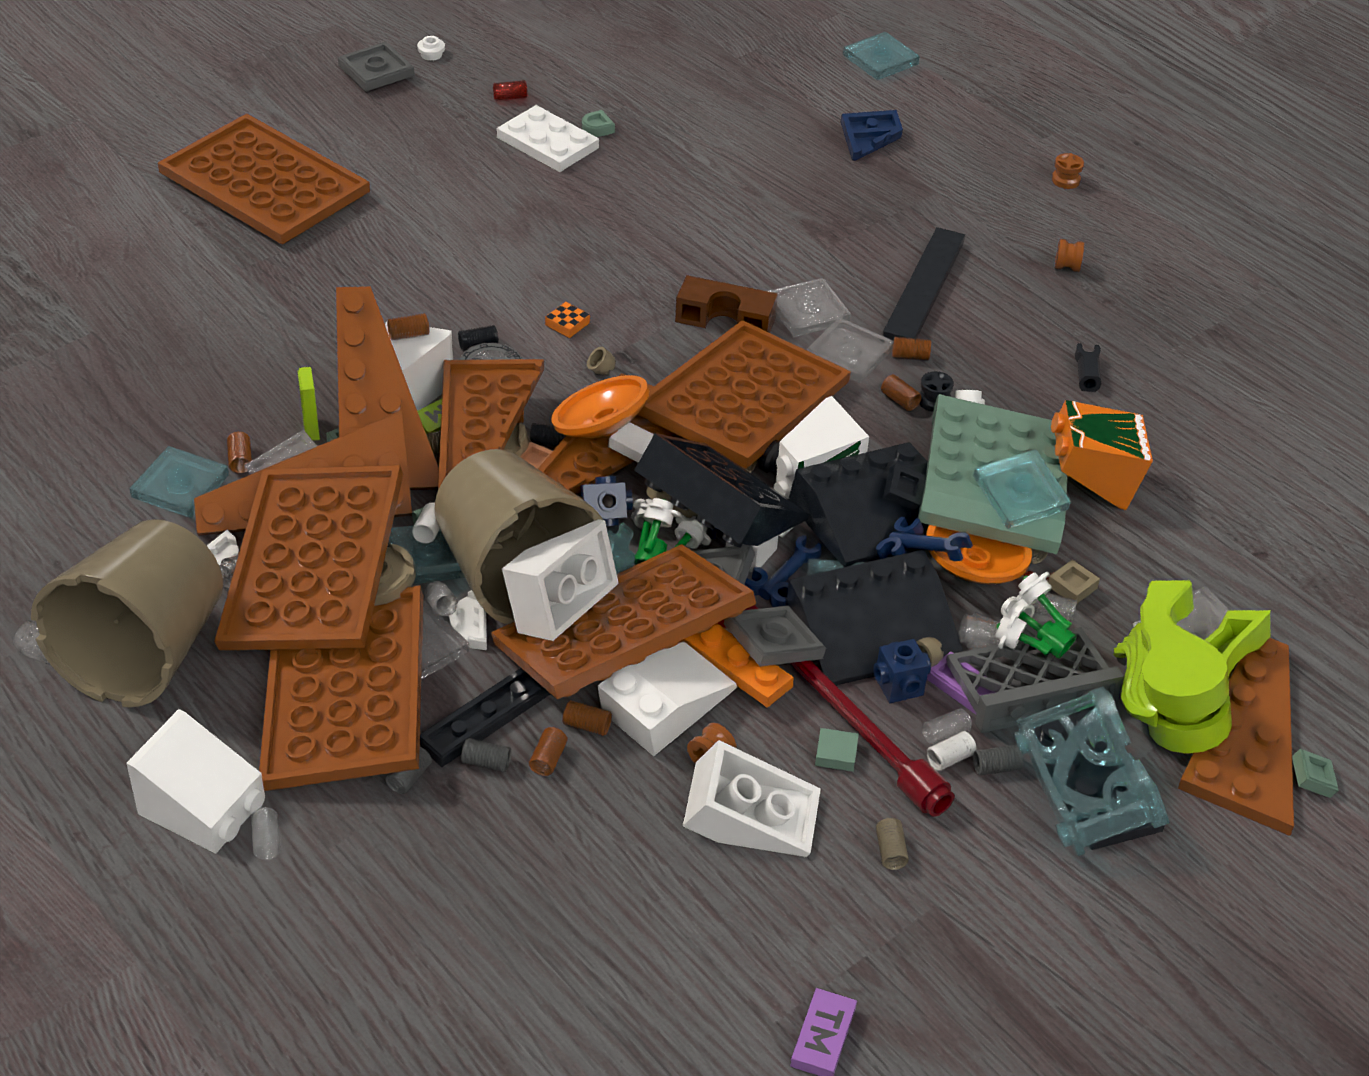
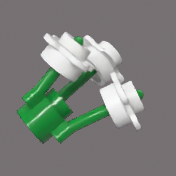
[631,498,711,565]
[995,571,1077,659]

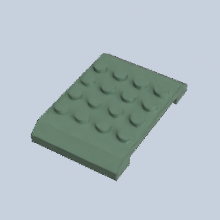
[918,394,1067,554]

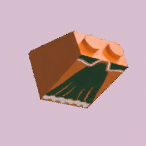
[1051,400,1153,510]

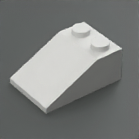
[502,519,619,641]
[598,642,737,756]
[683,740,821,857]

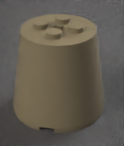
[434,449,603,624]
[31,519,223,707]

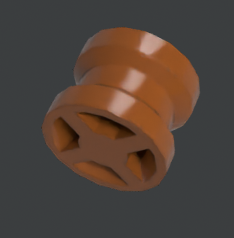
[1052,153,1084,189]
[1055,239,1084,272]
[687,723,737,764]

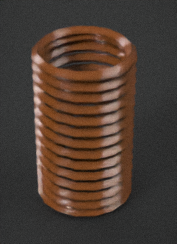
[387,313,430,341]
[892,337,931,360]
[881,374,921,411]
[227,432,252,473]
[562,700,612,736]
[529,727,568,776]

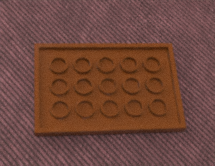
[158,113,370,245]
[638,320,851,469]
[214,465,403,650]
[491,544,756,700]
[259,586,424,791]

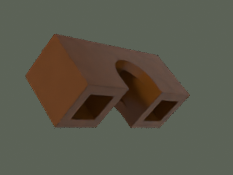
[675,275,778,333]

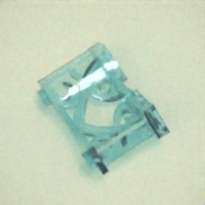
[1013,686,1170,856]

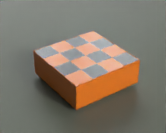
[545,302,590,338]

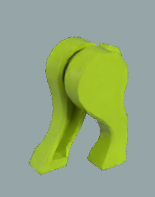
[1113,580,1271,754]

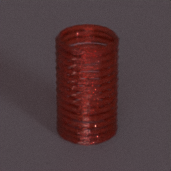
[493,80,528,102]

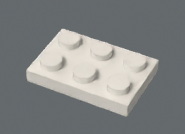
[497,105,599,172]

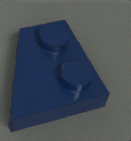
[840,110,903,161]

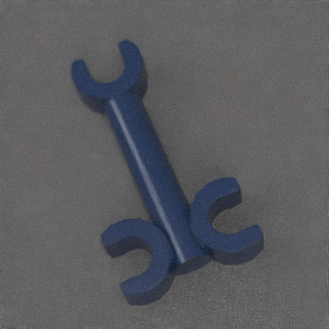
[876,517,973,561]
[745,535,822,607]

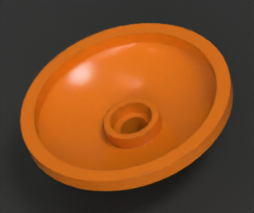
[551,375,650,438]
[926,525,1032,585]

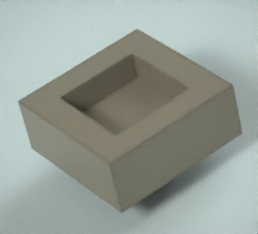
[1048,559,1100,605]

